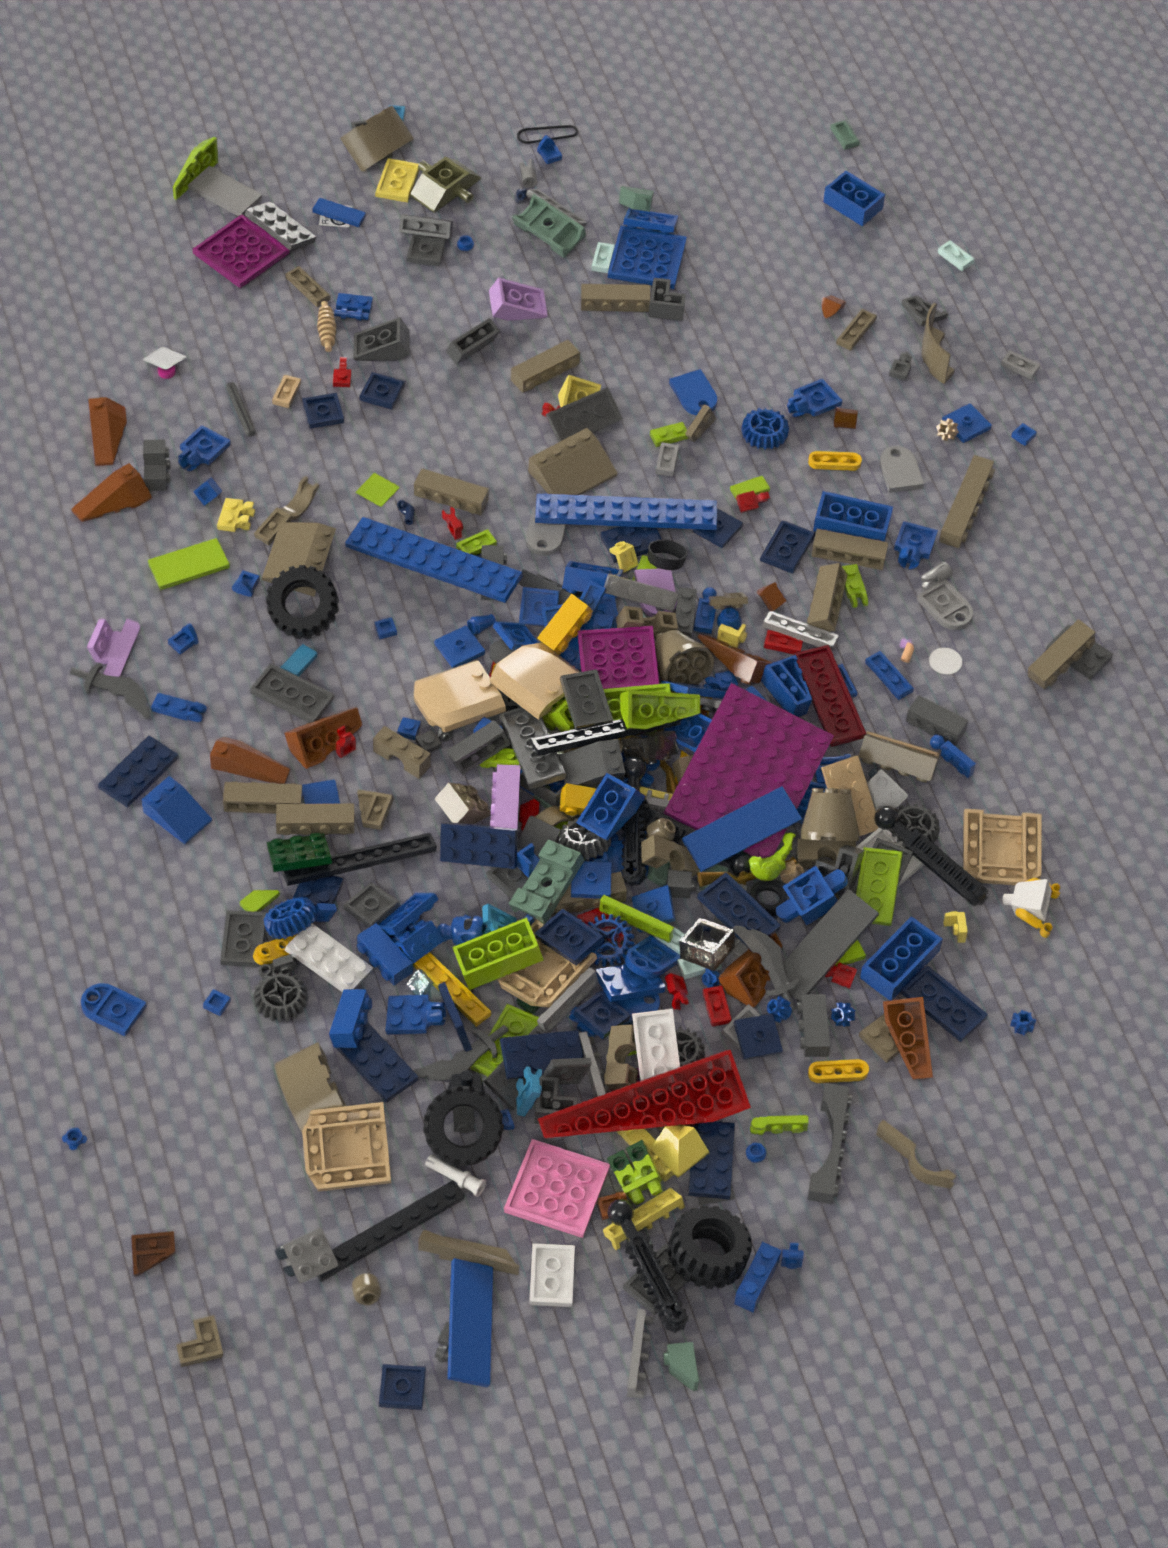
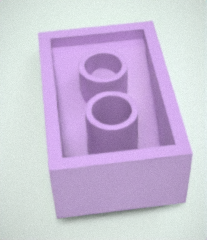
[489,277,548,321]

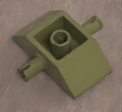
[410,156,481,213]

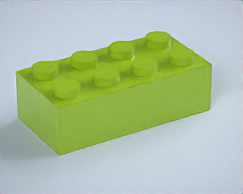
[452,918,544,990]

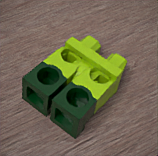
[607,1140,663,1205]

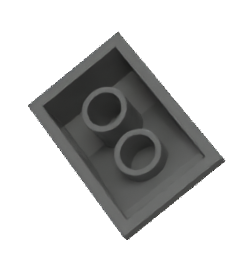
[353,317,410,361]
[559,739,625,787]

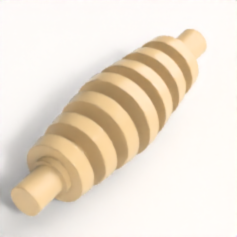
[317,301,336,352]

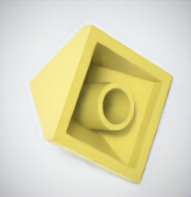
[558,375,601,407]
[650,1125,709,1178]

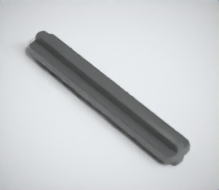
[226,382,256,437]

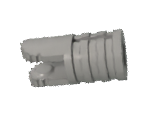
[519,158,537,188]
[921,562,953,591]

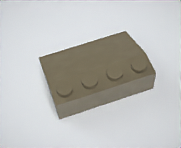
[528,428,618,495]
[261,522,336,597]

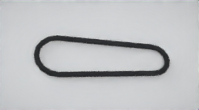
[517,125,578,144]

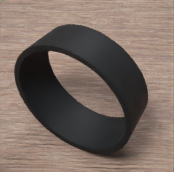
[648,540,688,570]

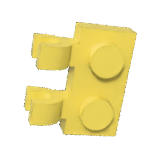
[217,498,255,532]

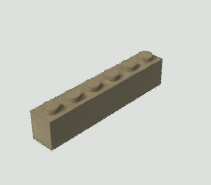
[939,455,996,549]

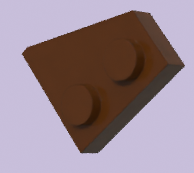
[131,1231,176,1277]

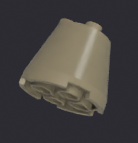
[655,630,714,694]
[801,788,859,841]

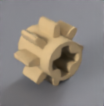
[936,418,959,441]
[780,861,804,884]

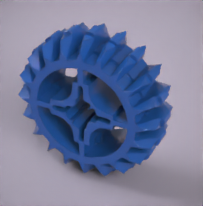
[741,407,789,450]
[263,897,317,939]
[588,914,635,968]

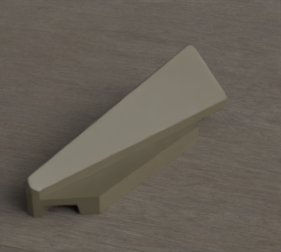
[418,1230,520,1275]

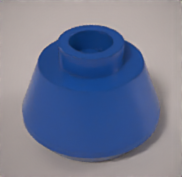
[717,607,742,630]

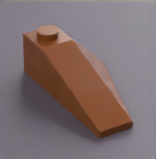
[88,397,127,466]
[71,463,152,522]
[697,634,772,685]
[284,707,363,769]
[210,737,290,784]
[718,933,783,1008]
[883,997,933,1080]

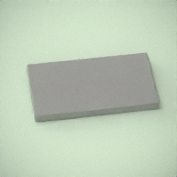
[188,166,262,216]

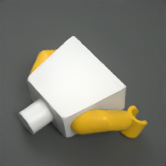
[1003,877,1061,938]

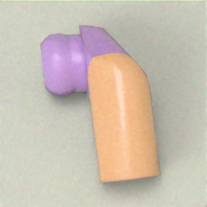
[900,638,914,663]

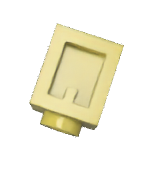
[609,541,639,573]
[717,624,747,648]
[943,911,967,943]

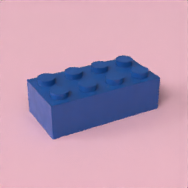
[813,491,893,542]
[860,916,943,1000]

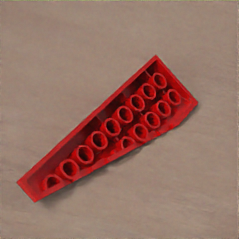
[537,1049,751,1138]

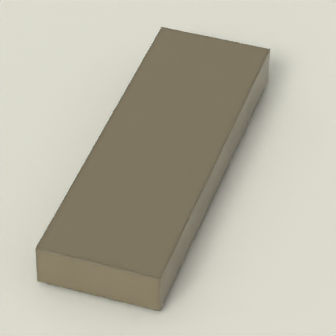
[285,266,331,307]
[836,309,877,351]

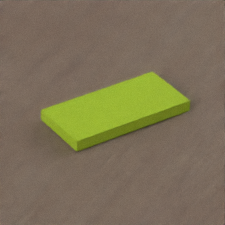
[148,538,230,590]
[856,847,903,926]
[471,1004,539,1077]

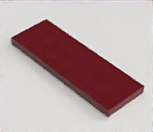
[793,644,867,747]

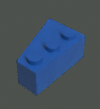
[761,655,812,717]

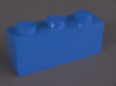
[356,923,413,986]
[329,989,372,1048]
[734,1241,782,1313]

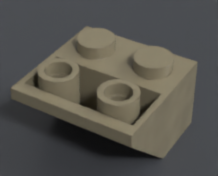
[435,782,491,825]

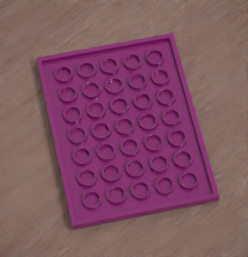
[664,683,834,858]

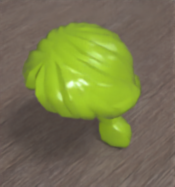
[749,832,796,881]

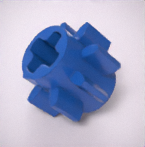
[767,996,792,1023]
[831,1002,856,1027]
[1010,1010,1036,1036]

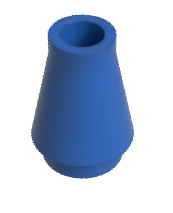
[467,614,496,634]

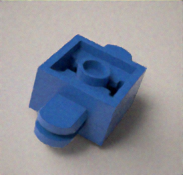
[776,866,848,925]

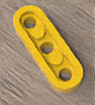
[808,451,862,471]
[253,934,297,965]
[808,1059,869,1083]

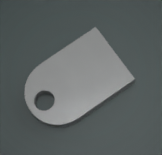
[879,446,924,493]
[526,507,567,556]
[916,579,973,630]

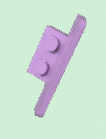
[87,619,140,677]

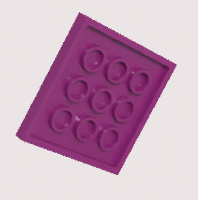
[192,214,290,289]
[578,626,659,689]

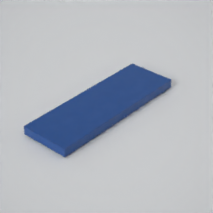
[682,786,802,872]
[447,1258,493,1388]

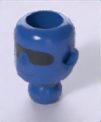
[437,914,486,946]

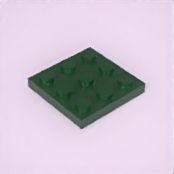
[266,833,332,872]

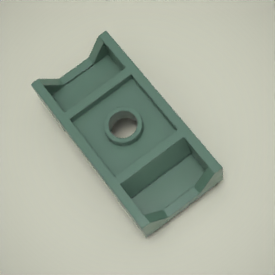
[512,194,586,258]
[509,840,585,924]

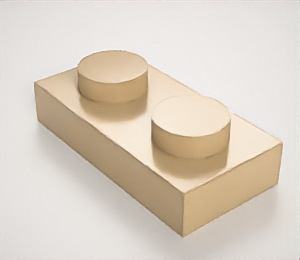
[272,374,301,408]

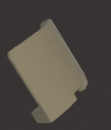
[340,106,414,171]
[921,302,955,384]
[275,1042,346,1132]

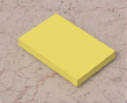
[375,158,419,203]

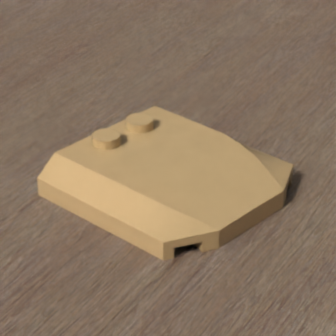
[490,642,580,720]
[414,660,506,732]
[963,809,1042,885]
[497,920,597,1007]
[302,1102,391,1192]

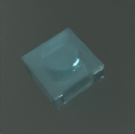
[406,969,434,995]

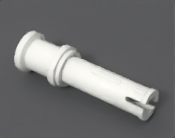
[425,1154,486,1197]

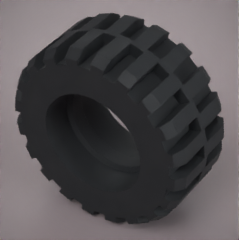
[266,565,339,639]
[423,1086,504,1166]
[667,1205,752,1289]

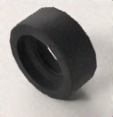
[750,880,787,917]

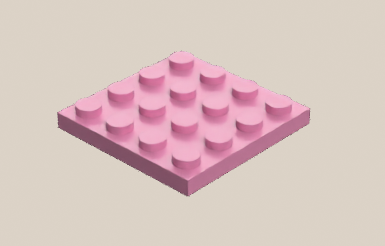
[504,1139,610,1238]

